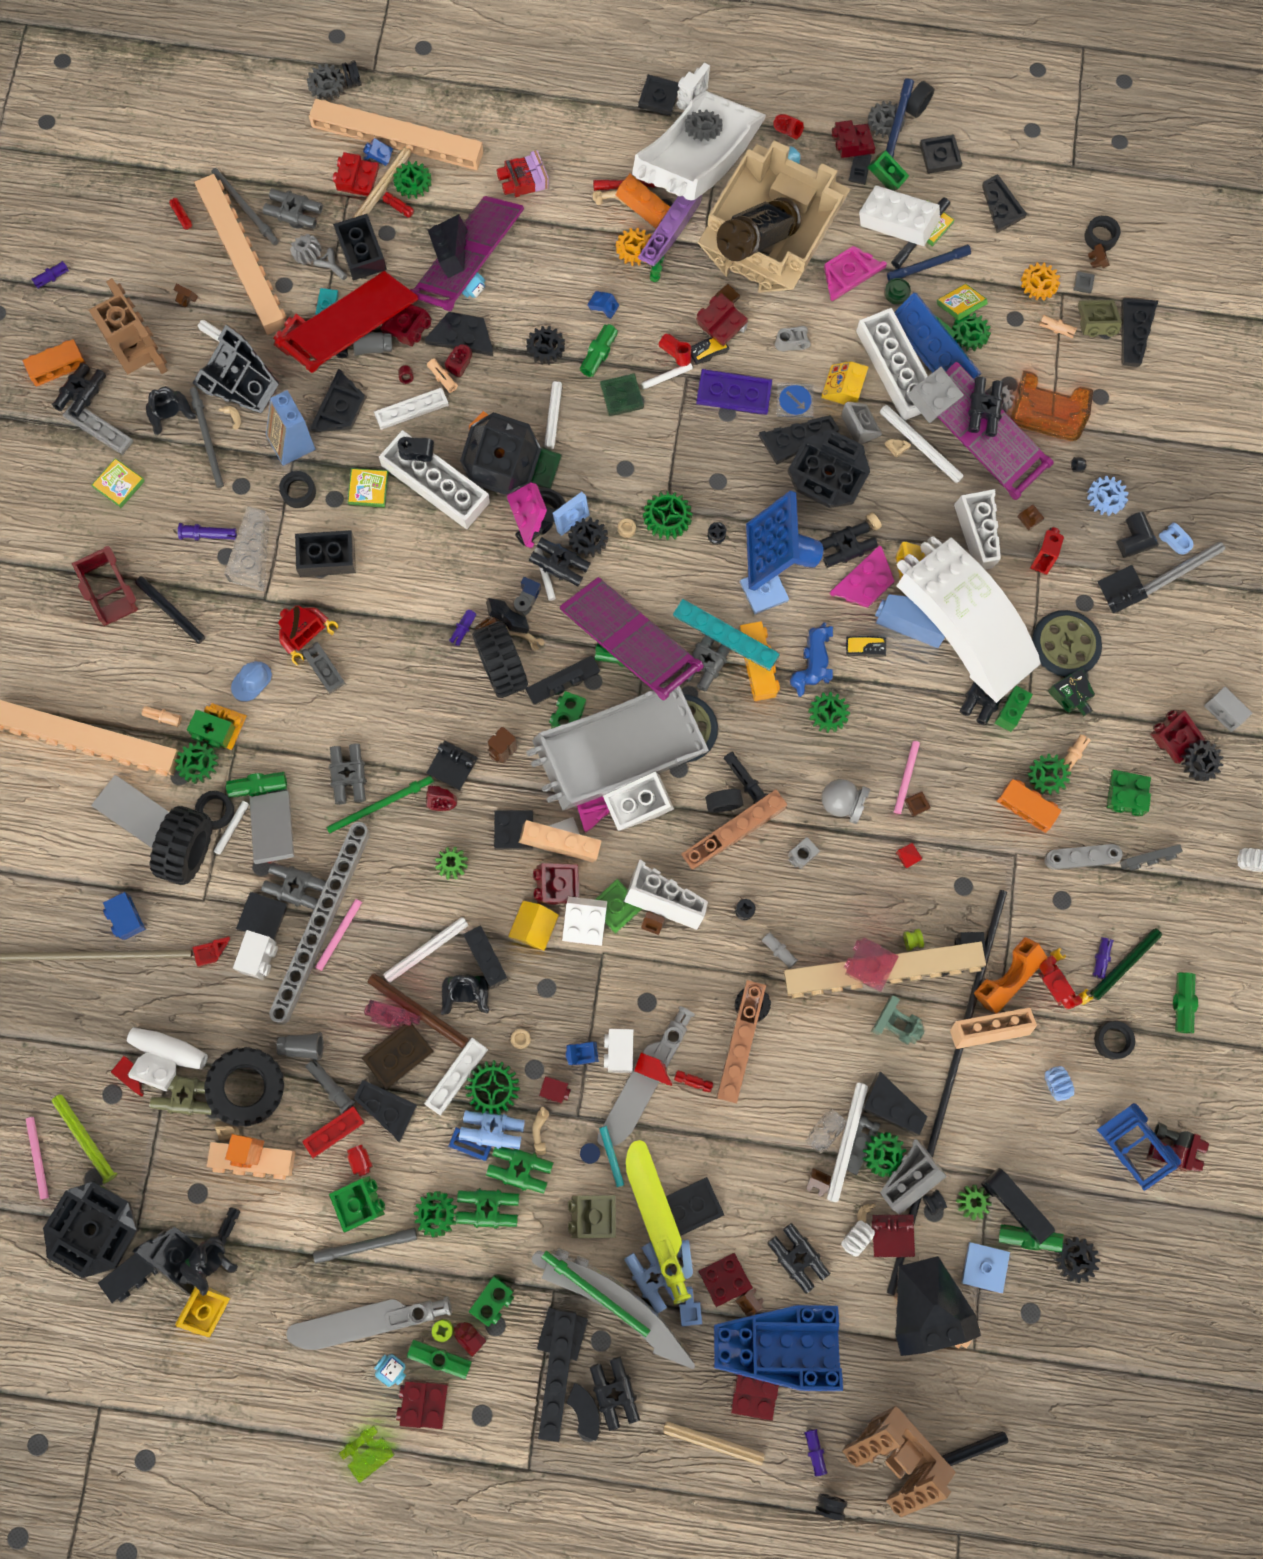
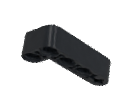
[981,1168,1056,1245]

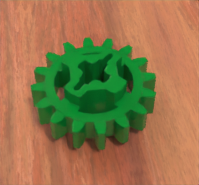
[393,161,432,199]
[952,313,991,351]
[808,692,850,733]
[175,742,219,784]
[1028,754,1071,796]
[863,1132,907,1177]
[414,1191,458,1237]

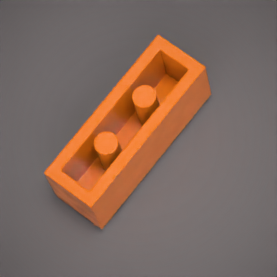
[615,173,670,229]
[22,339,86,387]
[996,779,1062,833]
[225,1134,264,1168]

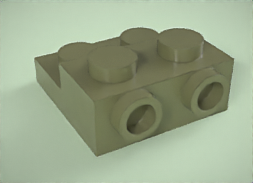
[1078,300,1122,337]
[568,1195,616,1238]

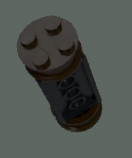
[717,197,801,261]

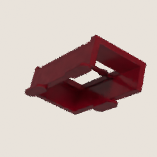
[71,546,139,626]

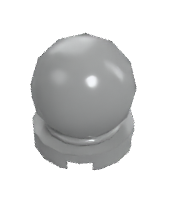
[821,779,870,824]

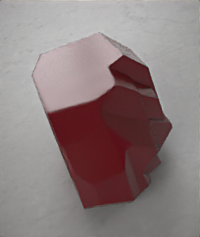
[445,344,472,377]
[426,786,457,811]
[454,1322,487,1357]

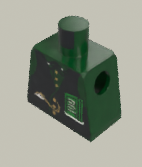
[1048,668,1095,717]

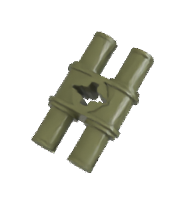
[149,1075,213,1116]

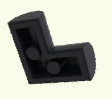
[1116,512,1159,558]

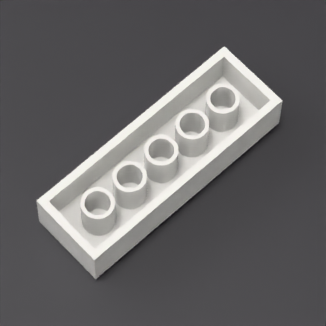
[856,308,928,421]
[379,430,490,529]

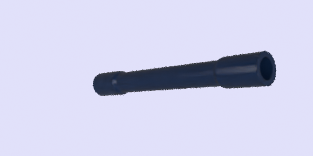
[886,78,914,157]
[887,244,971,281]

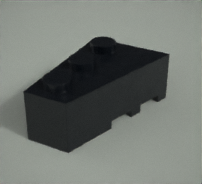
[428,214,468,278]
[862,1071,928,1136]

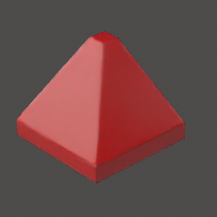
[896,843,922,869]

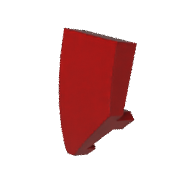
[192,937,230,967]
[634,1053,672,1086]
[111,1056,144,1097]

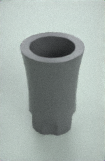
[354,332,392,356]
[276,1032,324,1060]

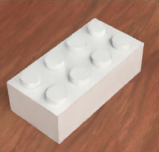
[859,185,940,246]

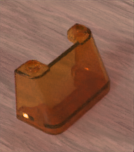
[1010,370,1093,441]

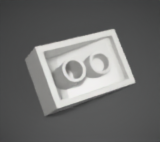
[603,772,674,831]

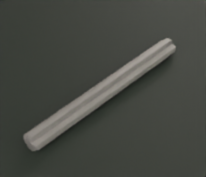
[1143,542,1225,596]

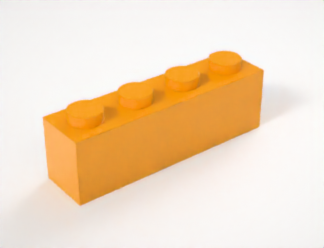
[739,621,780,701]

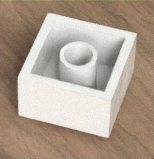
[562,896,607,946]
[233,930,278,980]
[604,1029,633,1073]

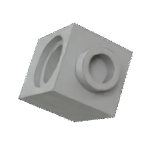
[788,837,820,869]

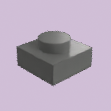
[1073,271,1095,294]

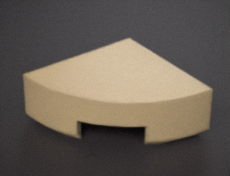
[885,439,911,458]
[215,1121,240,1141]

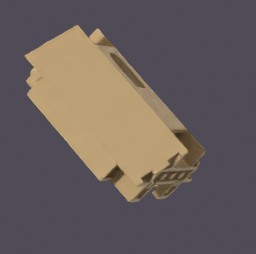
[698,140,851,293]

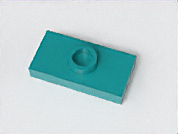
[315,288,339,315]

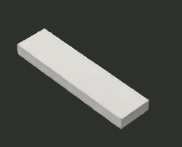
[374,387,449,430]
[424,1038,488,1116]

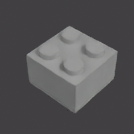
[907,367,964,423]

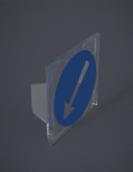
[777,383,813,420]

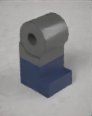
[514,577,541,616]

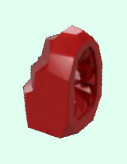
[773,114,804,140]

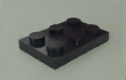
[666,1177,724,1236]

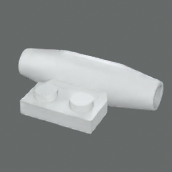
[127,1027,208,1091]

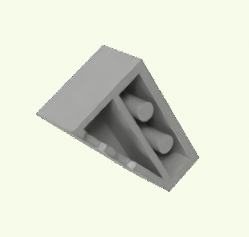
[880,1139,947,1215]

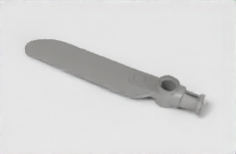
[597,1006,695,1147]
[287,1296,452,1350]

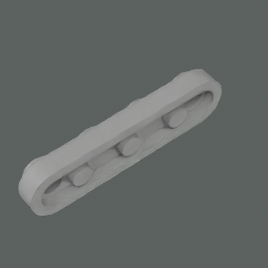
[1045,844,1123,870]

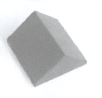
[841,402,882,444]

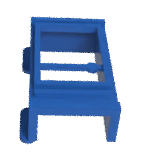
[1097,1103,1181,1191]

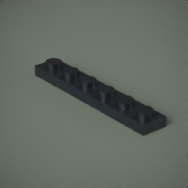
[538,1309,577,1442]

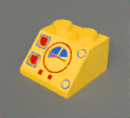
[821,362,868,405]

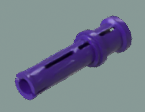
[178,523,237,541]

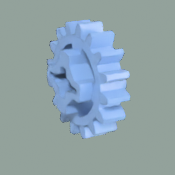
[1087,476,1129,516]

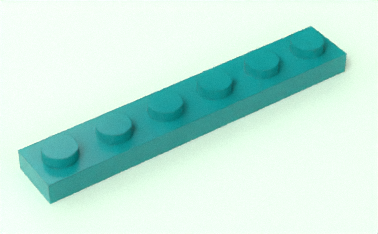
[673,599,780,671]

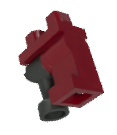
[1147,1122,1209,1172]

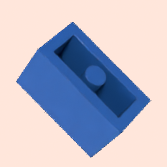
[103,892,146,940]

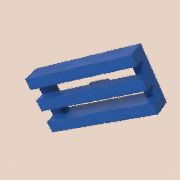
[448,1127,492,1161]

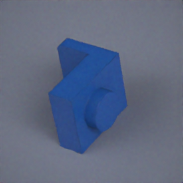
[363,138,393,166]
[587,291,619,319]
[566,1042,599,1065]

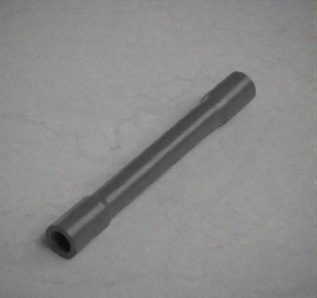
[313,1228,417,1264]

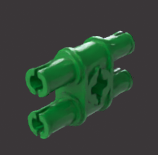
[486,1147,554,1194]
[455,1188,519,1229]

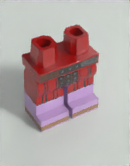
[496,150,548,198]

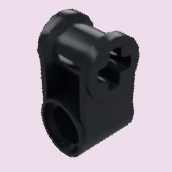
[397,437,434,462]

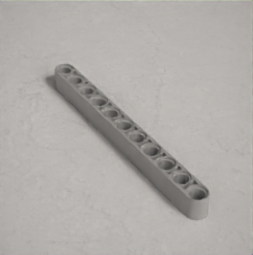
[269,822,370,1024]

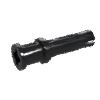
[723,752,768,804]

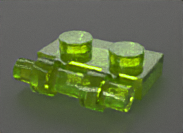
[339,1425,395,1484]

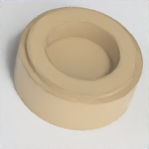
[865,512,882,531]
[618,518,636,538]
[511,1029,531,1049]

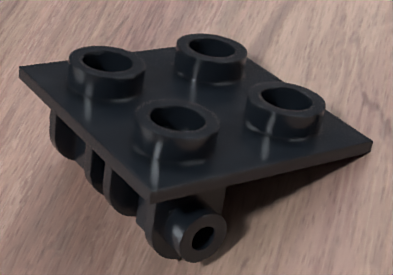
[1097,565,1148,614]
[426,741,478,791]

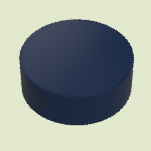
[580,1143,600,1164]

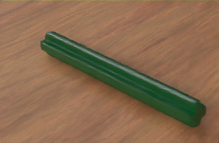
[1090,928,1162,1000]

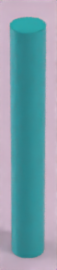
[599,1126,624,1187]

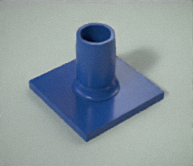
[746,491,823,591]

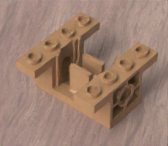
[89,278,168,375]
[842,1406,956,1517]

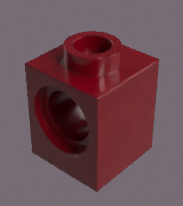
[539,1076,571,1104]

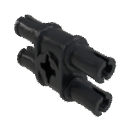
[52,363,106,418]
[968,377,1004,437]
[819,521,878,568]
[529,537,591,587]
[960,682,1005,725]
[767,1223,831,1294]
[590,1356,640,1431]

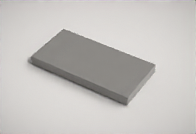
[91,775,169,848]
[249,790,294,864]

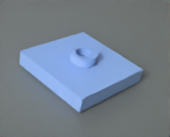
[553,492,590,536]
[740,575,789,615]
[961,1242,1010,1294]

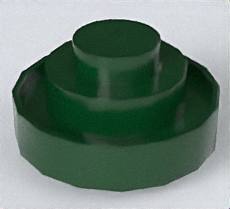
[884,278,911,305]

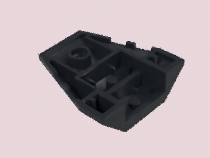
[192,324,280,413]
[895,1256,981,1356]

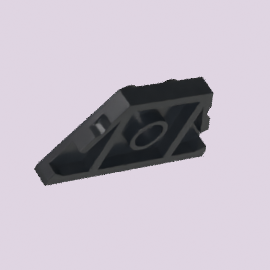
[425,312,494,356]
[310,369,366,432]
[132,1226,198,1296]

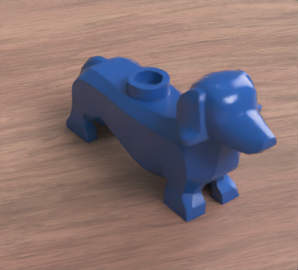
[790,622,833,697]

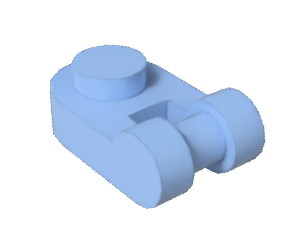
[1159,522,1193,555]
[678,1239,693,1279]

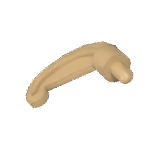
[219,406,241,430]
[857,1203,876,1223]

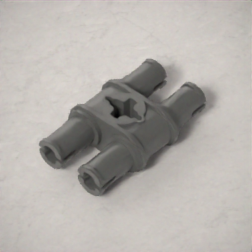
[263,188,323,229]
[683,635,731,692]
[328,744,367,805]
[261,862,327,909]

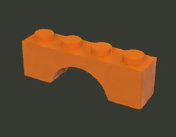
[974,937,1048,1014]

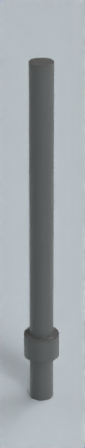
[211,168,279,246]
[190,387,224,488]

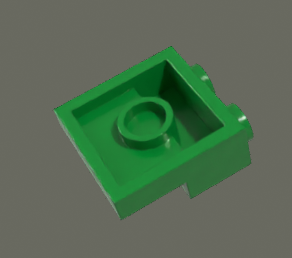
[1106,770,1151,816]
[329,1176,385,1233]

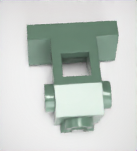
[871,995,925,1045]

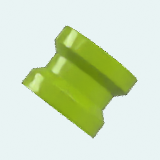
[903,929,924,951]
[432,1319,454,1342]

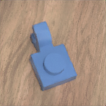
[679,1286,702,1326]

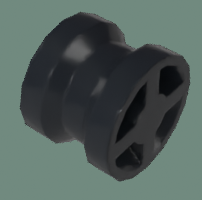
[707,522,727,545]
[735,899,756,920]
[922,1190,947,1215]

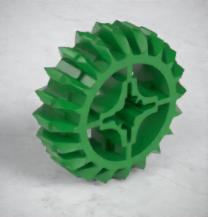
[643,491,693,541]
[465,1060,520,1115]

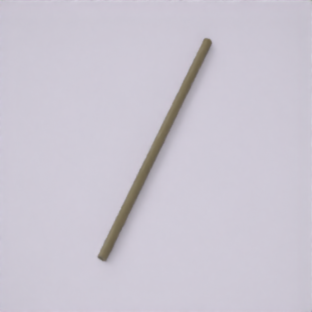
[0,950,193,961]

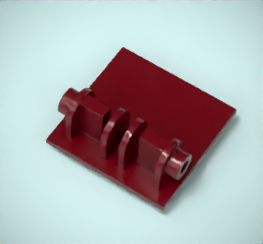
[872,1215,915,1257]
[698,1252,753,1307]

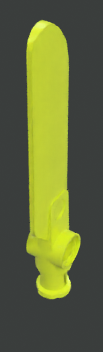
[626,1140,692,1304]

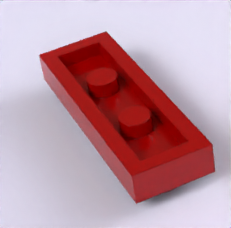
[302,1106,365,1159]

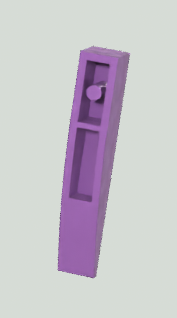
[638,195,702,266]

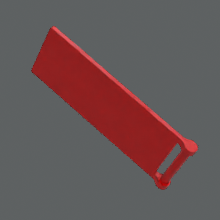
[275,271,418,373]

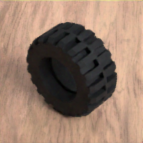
[472,621,528,698]
[149,806,212,885]
[204,1047,284,1127]

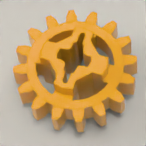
[616,228,651,266]
[1020,262,1060,301]

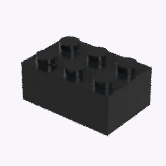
[333,214,387,281]
[295,530,356,577]

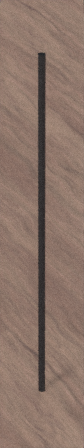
[887,890,1007,1295]

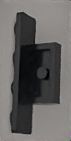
[526,656,600,705]

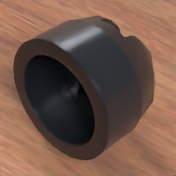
[1071,457,1087,472]

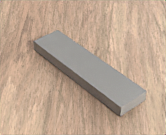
[63,401,134,455]

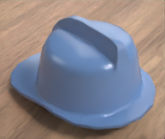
[231,661,272,702]

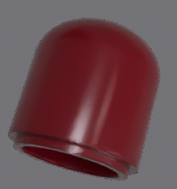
[398,365,414,384]

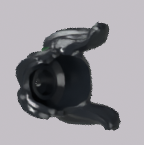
[146,386,196,435]
[440,974,490,1015]
[180,1237,238,1296]

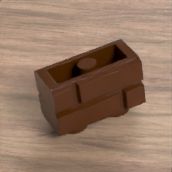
[487,727,517,764]

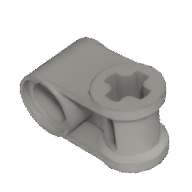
[775,326,811,352]

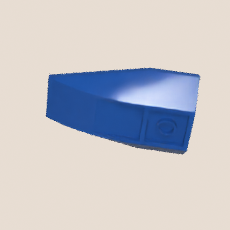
[714,1305,843,1391]

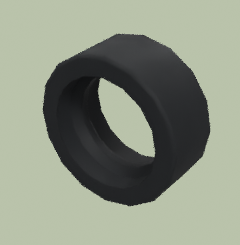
[906,81,935,118]
[1084,215,1121,251]
[279,471,316,508]
[538,487,566,522]
[705,789,744,813]
[195,791,234,829]
[1094,1021,1136,1060]

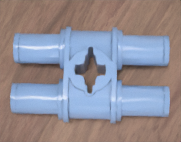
[459,1110,525,1150]
[624,1242,681,1314]

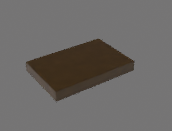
[362,1020,434,1090]

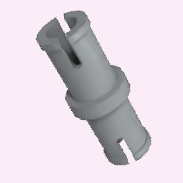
[762,932,798,969]

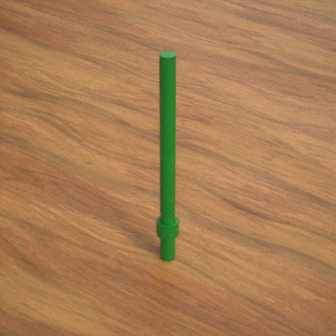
[326,775,434,834]
[541,1251,651,1337]

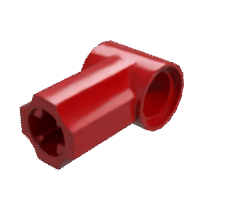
[659,333,691,366]

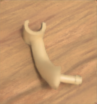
[593,190,630,208]
[506,626,544,650]
[532,1107,549,1155]

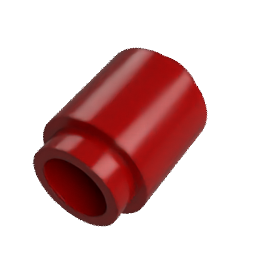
[347,1145,373,1177]

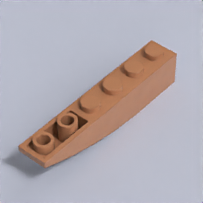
[681,790,787,870]
[716,980,766,1104]

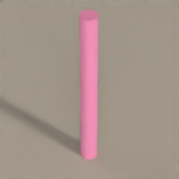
[894,741,920,814]
[315,899,362,971]
[26,1117,49,1200]

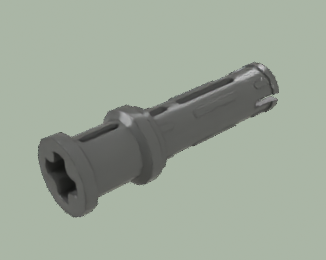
[305,1059,356,1114]

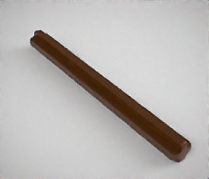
[368,973,468,1048]

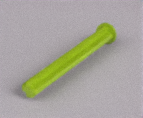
[52,1094,118,1184]

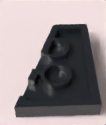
[982,174,1027,233]
[354,1080,418,1143]

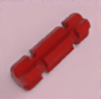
[382,192,414,218]
[169,198,193,230]
[674,1070,713,1093]

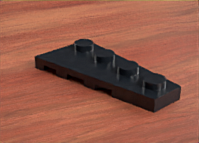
[1121,298,1158,367]
[758,415,840,465]

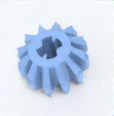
[1045,1066,1075,1101]

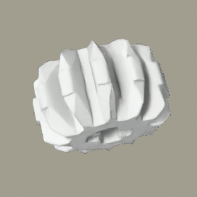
[1237,848,1263,872]
[841,1221,875,1257]

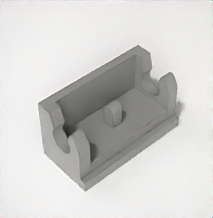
[1204,687,1252,732]

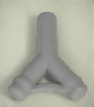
[313,248,347,280]

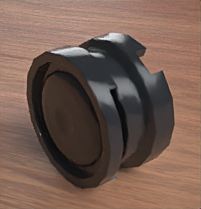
[342,60,362,89]
[815,1493,848,1521]

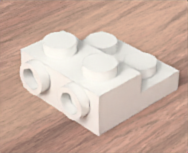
[676,62,710,110]

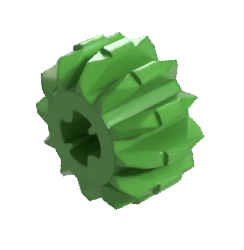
[435,847,468,880]
[956,1185,992,1220]

